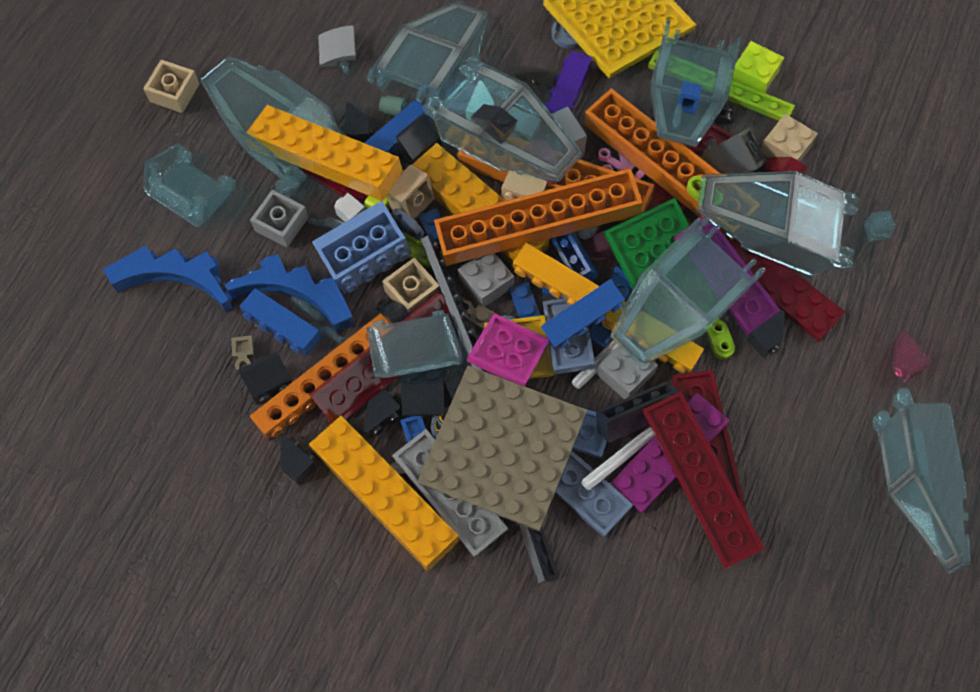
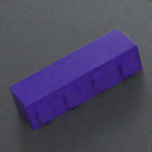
[544,51,592,115]

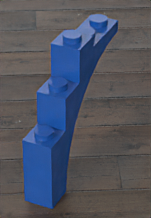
[103,245,233,312]
[225,254,355,333]

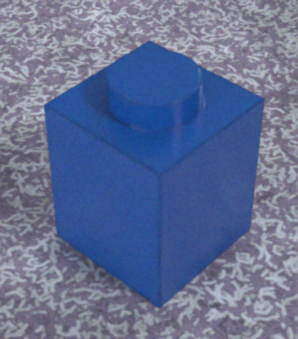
[676,81,702,114]

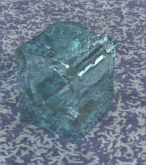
[864,210,896,241]

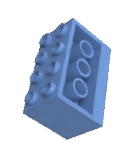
[312,201,412,294]

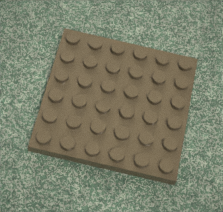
[417,366,587,532]

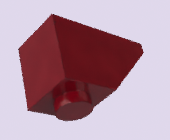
[760,157,808,190]

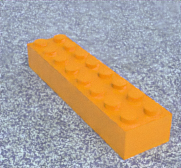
[246,105,403,201]
[412,143,550,266]
[309,416,459,572]

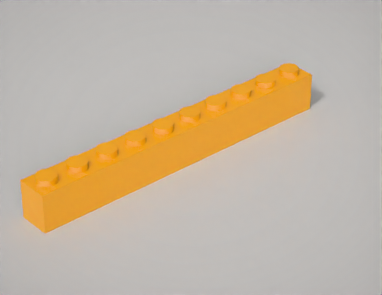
[513,243,704,373]

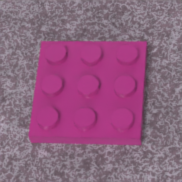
[467,313,549,387]

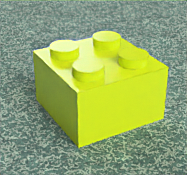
[730,41,784,93]

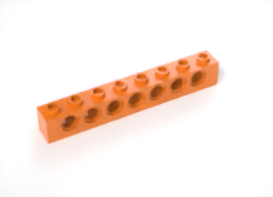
[250,313,394,440]

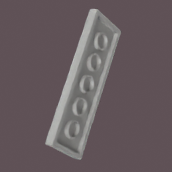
[392,429,508,557]

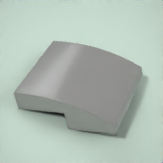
[319,25,356,67]

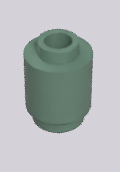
[379,95,408,116]

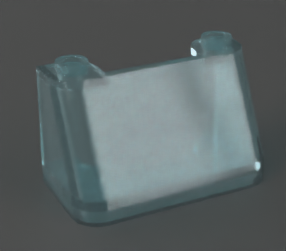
[143,143,236,227]
[366,310,464,378]

